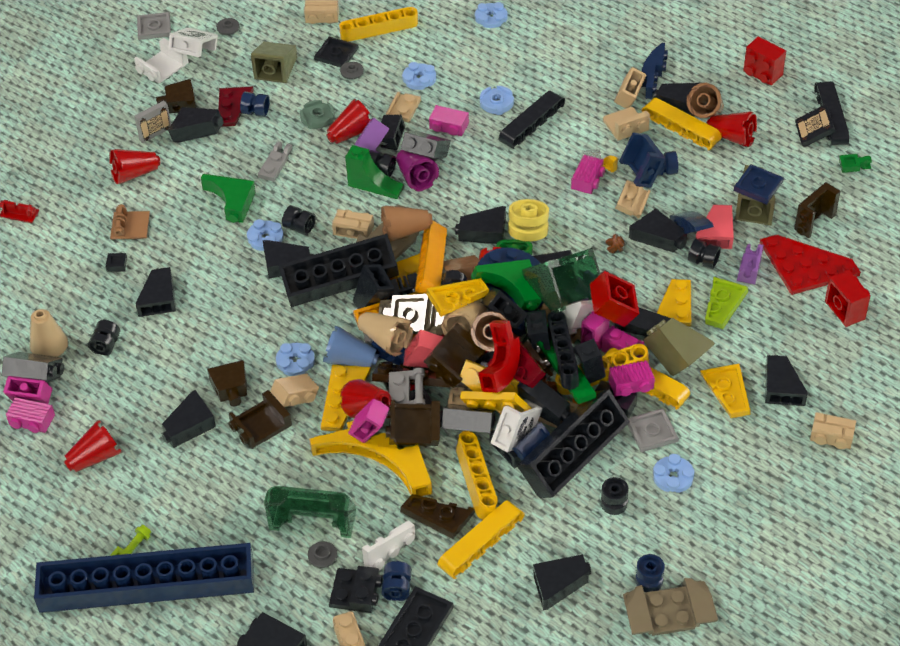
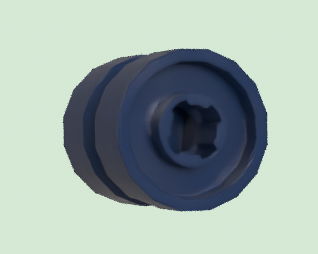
[240,92,270,117]
[657,151,678,176]
[635,554,665,592]
[381,561,412,601]

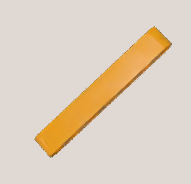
[415,221,447,294]

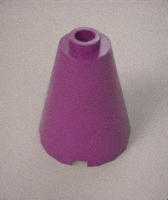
[396,150,439,192]

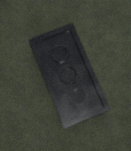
[378,586,454,646]

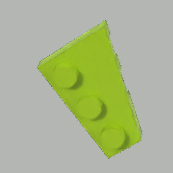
[705,277,748,329]

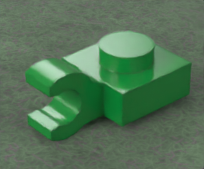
[839,154,872,173]

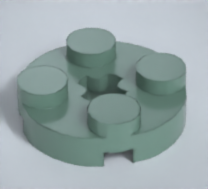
[300,100,335,129]

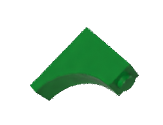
[345,145,404,199]
[201,174,256,223]
[471,259,543,311]

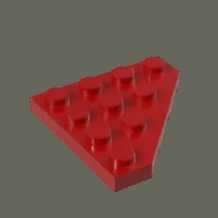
[759,235,861,295]

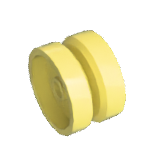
[508,199,549,242]

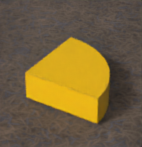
[603,155,618,173]

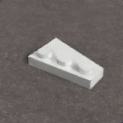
[362,520,415,570]

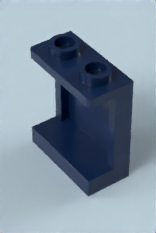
[619,133,666,188]

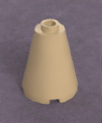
[441,298,488,335]
[30,309,68,357]
[358,312,414,357]

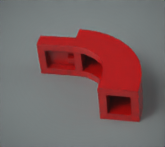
[478,320,520,393]

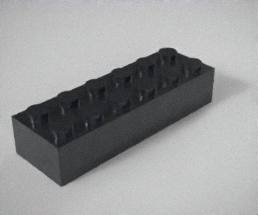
[278,233,399,307]
[517,390,630,498]

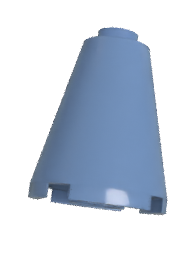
[323,326,379,367]

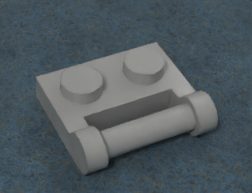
[389,368,425,404]

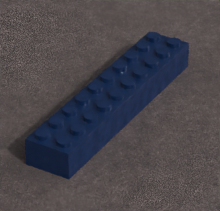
[34,543,254,613]

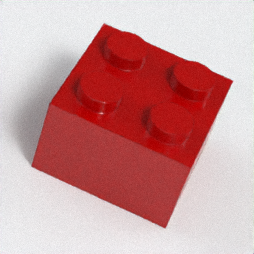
[743,36,787,86]
[825,270,871,327]
[590,271,639,327]

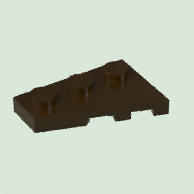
[400,494,475,539]

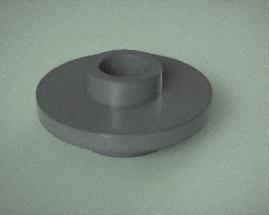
[216,18,240,35]
[340,62,364,79]
[308,541,337,568]

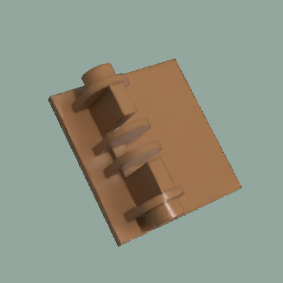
[110,204,150,240]

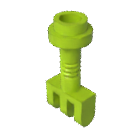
[110,525,151,556]

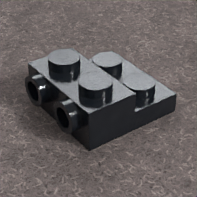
[329,566,383,613]

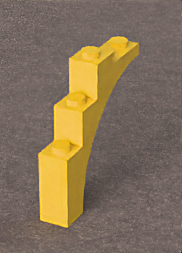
[309,420,432,496]

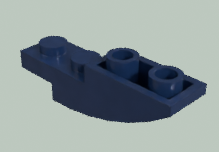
[641,43,668,99]

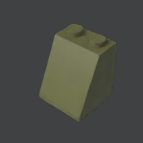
[251,41,297,83]
[735,165,776,226]
[643,318,715,376]

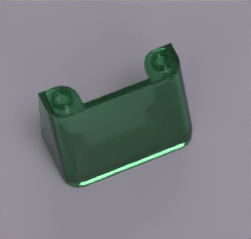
[522,248,600,313]
[264,486,356,538]

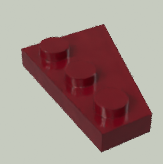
[218,86,254,127]
[486,336,546,388]

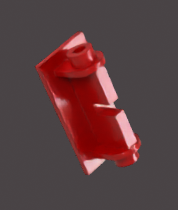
[0,200,39,223]

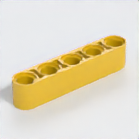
[339,7,418,42]
[641,98,722,150]
[555,344,649,395]
[605,348,690,410]
[456,431,498,520]
[437,500,525,579]

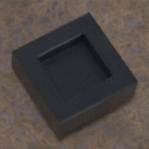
[106,253,127,272]

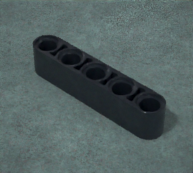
[814,81,849,146]
[498,90,565,149]
[547,311,579,390]

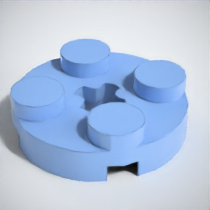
[475,2,508,28]
[402,62,436,90]
[480,86,514,115]
[247,219,284,251]
[276,343,315,376]
[653,454,695,493]

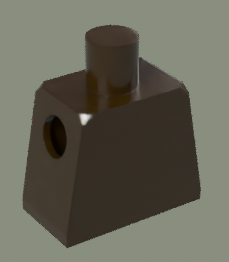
[156,79,196,113]
[207,360,247,407]

